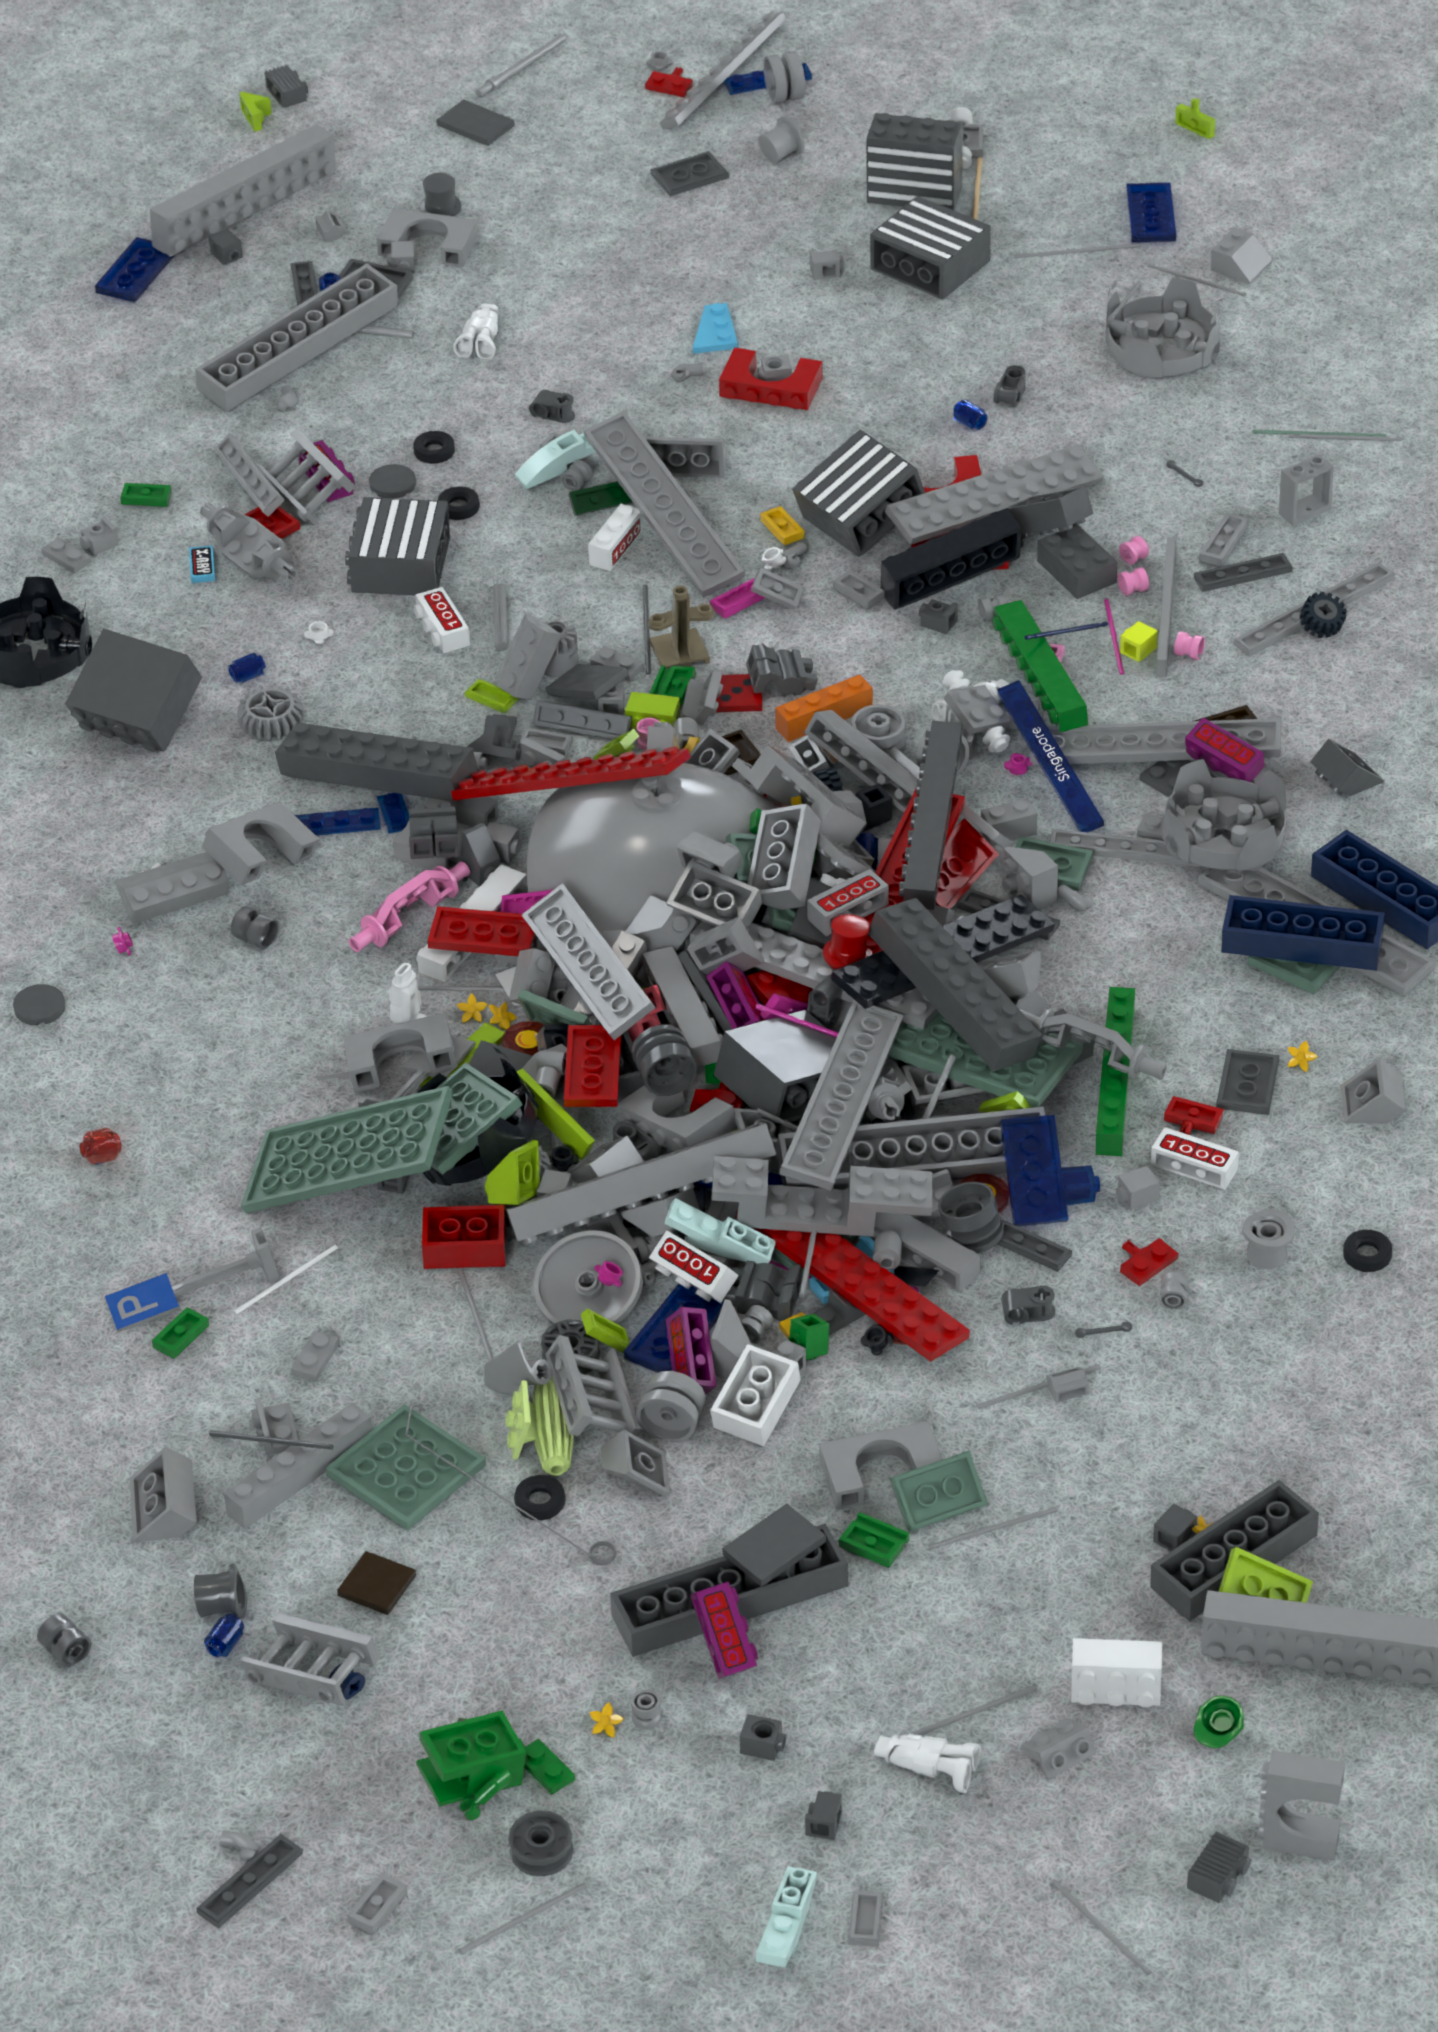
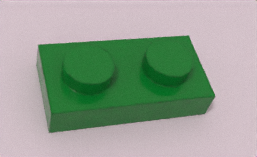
[120,483,172,507]
[152,1307,209,1359]
[524,1738,575,1795]

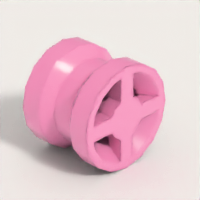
[1119,536,1149,565]

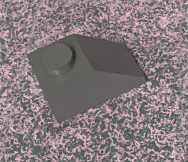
[461,823,500,886]

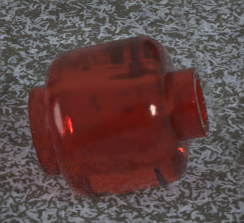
[79,1127,121,1165]

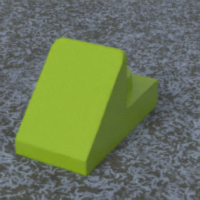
[239,92,272,131]
[592,728,639,760]

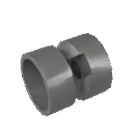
[231,906,279,950]
[37,1613,92,1668]

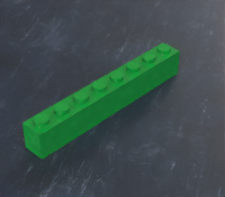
[992,600,1088,733]
[1095,987,1135,1156]

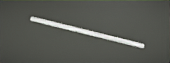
[233,1245,338,1314]

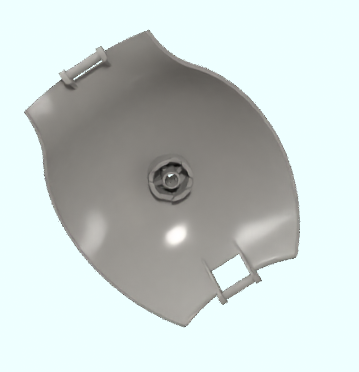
[527,763,778,987]

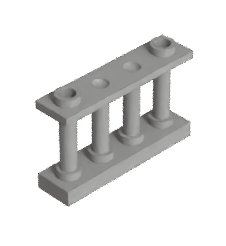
[258,428,356,525]
[545,1335,640,1436]
[240,1613,380,1706]

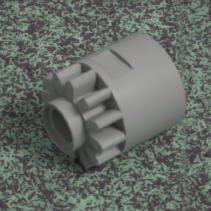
[544,620,579,678]

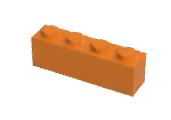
[775,674,873,742]

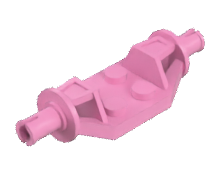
[348,861,470,952]

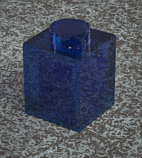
[1058,1165,1100,1206]

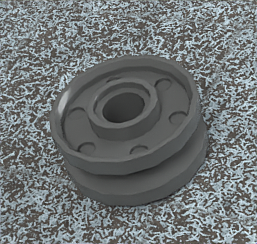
[541,1319,600,1375]
[508,1810,573,1877]

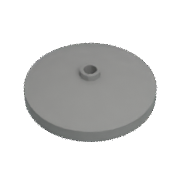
[533,1230,643,1324]

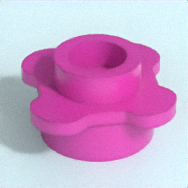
[1004,753,1033,775]
[112,926,133,956]
[594,1261,623,1287]

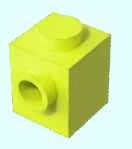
[1120,621,1158,662]

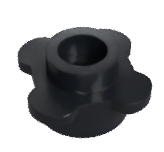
[549,1146,579,1172]
[860,1324,894,1356]

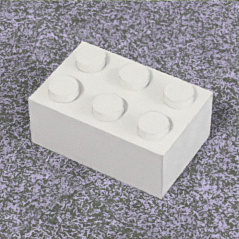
[710,1344,801,1447]
[1071,1638,1162,1708]

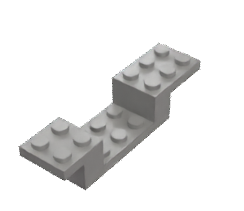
[732,745,876,876]
[712,1156,932,1237]

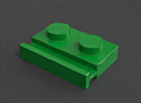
[649,665,697,705]
[839,1512,909,1568]

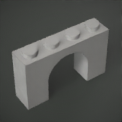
[377,208,478,267]
[393,797,499,870]
[202,801,320,885]
[343,1012,458,1093]
[617,1085,738,1151]
[819,1421,943,1510]
[1258,1750,1345,1861]

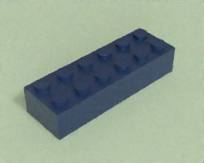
[1311,829,1438,949]
[1221,895,1385,971]

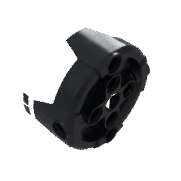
[0,576,92,688]
[417,1047,539,1186]

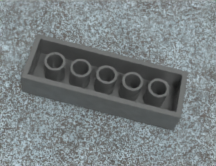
[1150,1480,1319,1621]

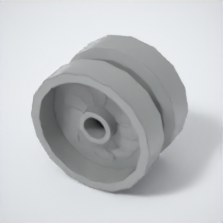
[763,51,805,103]
[851,704,906,759]
[636,1371,706,1442]

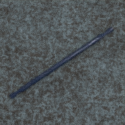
[1024,621,1108,640]

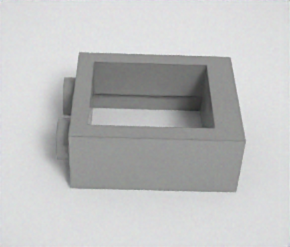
[1279,454,1334,526]

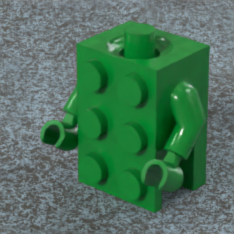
[416,1710,526,1820]

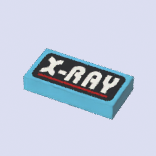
[189,545,215,583]

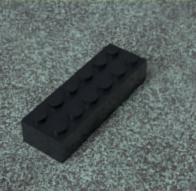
[880,508,1022,610]

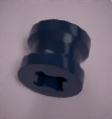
[329,1663,365,1700]

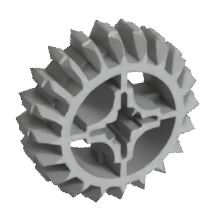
[237,686,304,742]

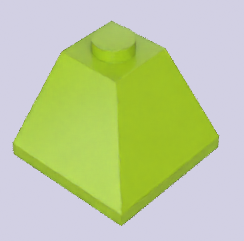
[485,1140,540,1205]

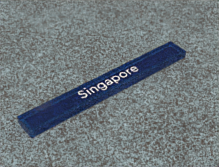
[997,680,1104,833]

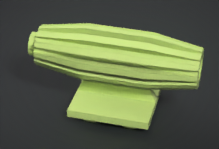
[505,1376,574,1476]

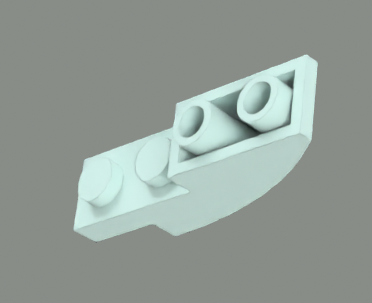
[515,430,596,490]
[664,1198,776,1263]
[756,1866,817,1968]

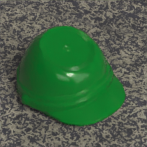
[1193,1695,1244,1748]

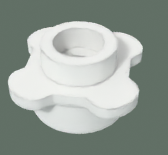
[762,547,787,571]
[304,621,333,644]

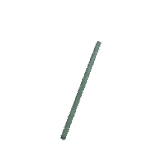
[1252,430,1386,437]

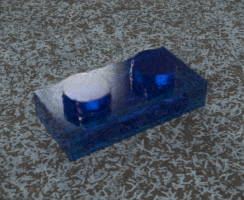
[377,793,410,834]

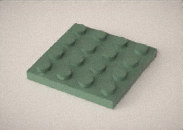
[431,1063,523,1175]
[325,1404,486,1531]

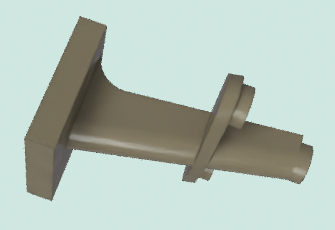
[648,586,715,668]

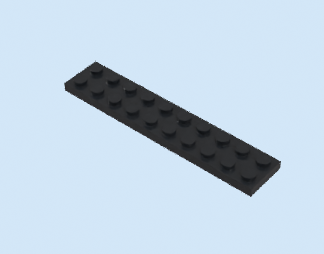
[831,894,1055,1009]

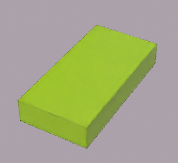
[465,679,519,714]
[580,1309,632,1353]

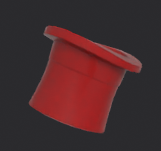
[823,914,872,969]

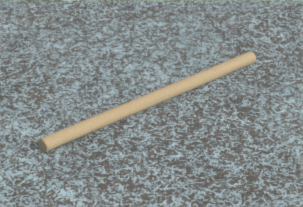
[972,157,983,220]

